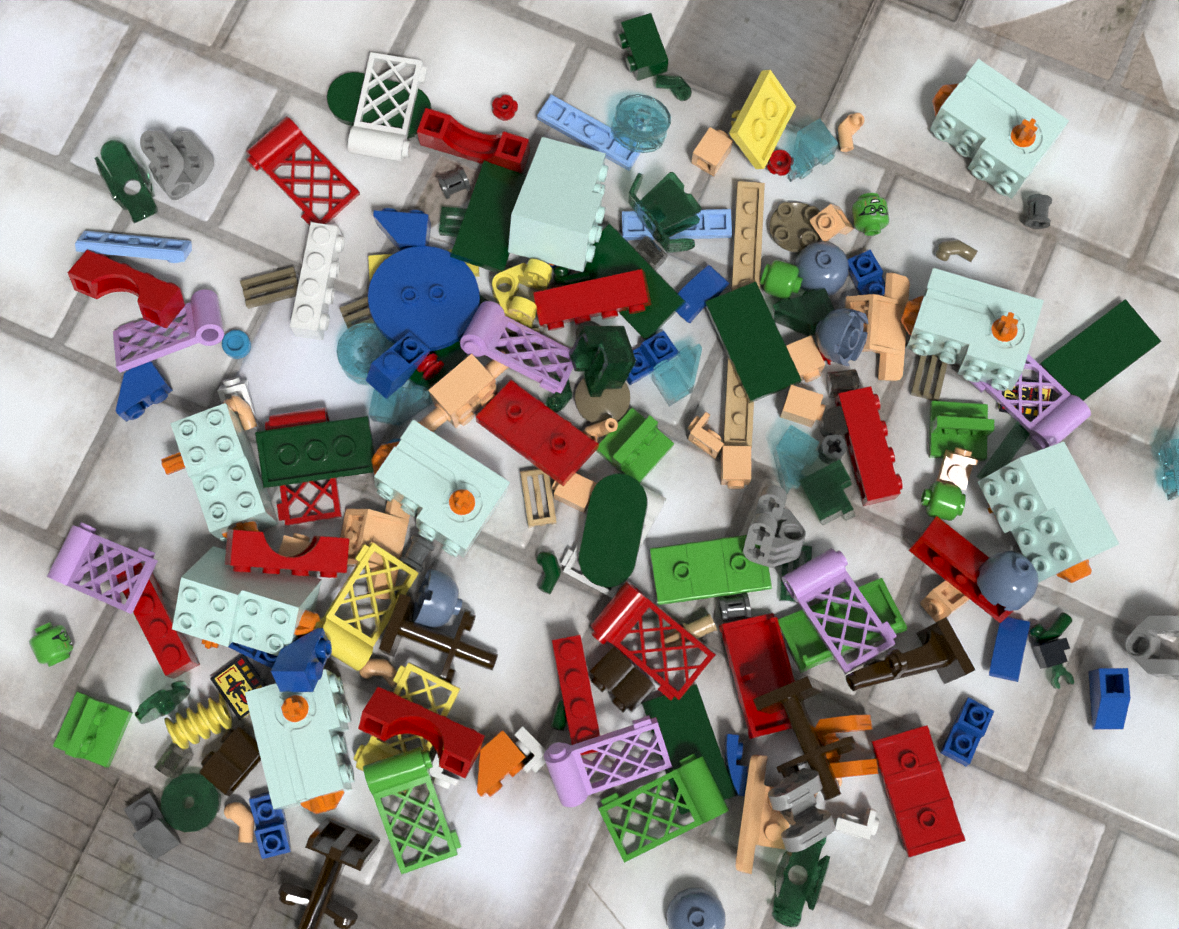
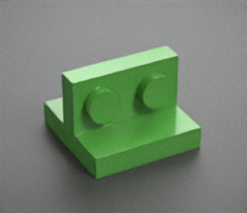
[929,401,994,461]
[596,408,674,483]
[53,692,133,768]

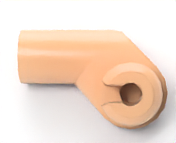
[838,113,865,152]
[223,395,257,431]
[583,418,618,442]
[359,658,398,688]
[224,802,254,843]

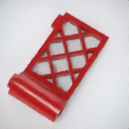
[246,116,360,226]
[265,407,342,526]
[590,581,716,700]

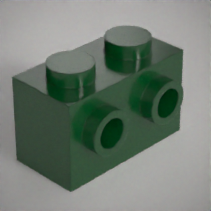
[617,13,669,81]

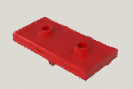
[476,380,599,486]
[719,613,795,739]
[871,725,966,857]

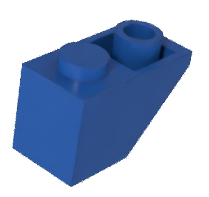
[373,208,431,251]
[366,332,430,399]
[116,361,173,422]
[271,628,332,692]
[1088,668,1131,730]

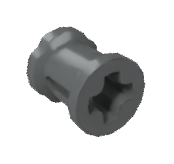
[437,167,471,199]
[1025,194,1052,229]
[818,434,847,465]
[399,535,435,572]
[718,593,751,622]

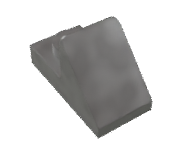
[124,793,181,860]

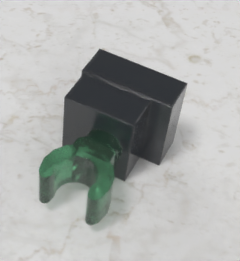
[1032,637,1074,689]

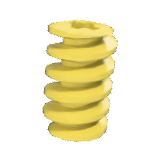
[164,694,232,750]

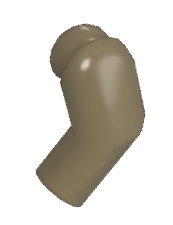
[935,240,978,262]

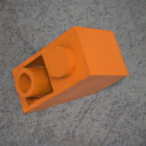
[477,730,527,797]

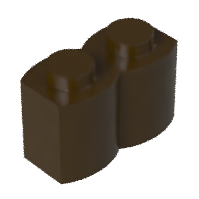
[589,646,656,714]
[199,727,261,796]

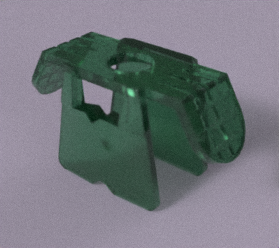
[94,140,158,223]
[628,172,701,253]
[771,836,830,927]

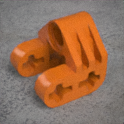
[815,715,879,778]

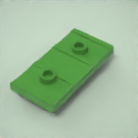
[650,535,772,605]
[778,578,907,673]

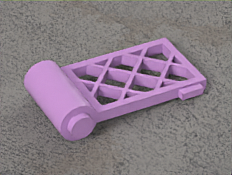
[113,289,224,373]
[460,301,579,394]
[969,354,1091,451]
[47,522,158,614]
[782,548,897,675]
[544,716,672,807]

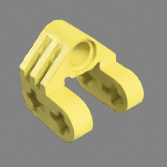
[492,259,552,328]

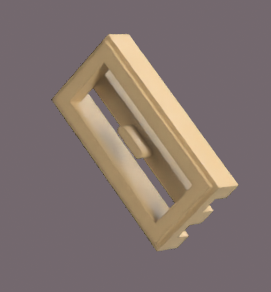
[520,469,557,528]

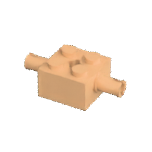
[418,351,509,432]

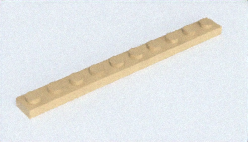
[723,181,765,448]

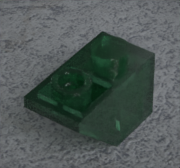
[772,288,834,336]

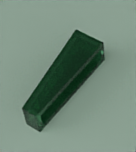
[976,421,1030,480]

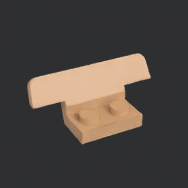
[845,273,910,381]
[340,499,410,600]
[736,755,789,874]

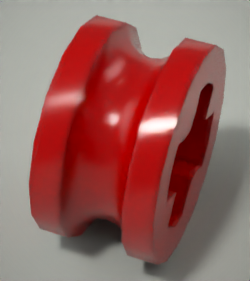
[416,353,444,380]

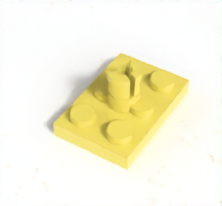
[729,70,796,169]

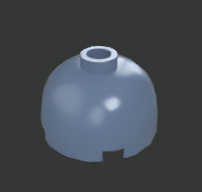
[794,241,849,298]
[816,308,868,366]
[977,551,1038,611]
[412,569,462,628]
[666,888,726,929]

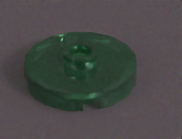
[135,680,191,724]
[161,773,221,832]

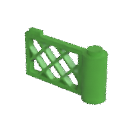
[363,747,461,875]
[598,753,729,863]

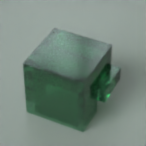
[569,326,636,397]
[799,459,856,526]

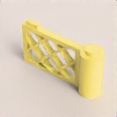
[314,542,419,671]
[353,662,461,793]

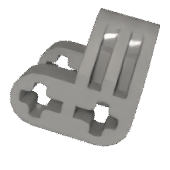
[140,130,214,200]
[743,485,806,568]
[1125,615,1179,680]
[768,768,836,852]

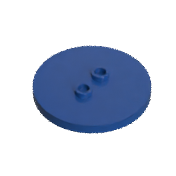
[368,246,480,351]

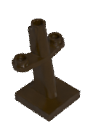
[379,593,498,683]
[845,617,975,691]
[753,676,855,801]
[278,818,380,929]

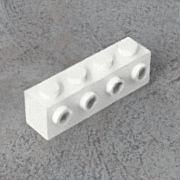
[290,222,345,340]

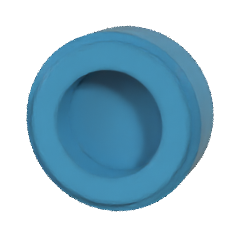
[222,330,251,359]

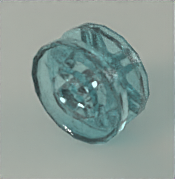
[611,94,671,153]
[336,323,394,386]

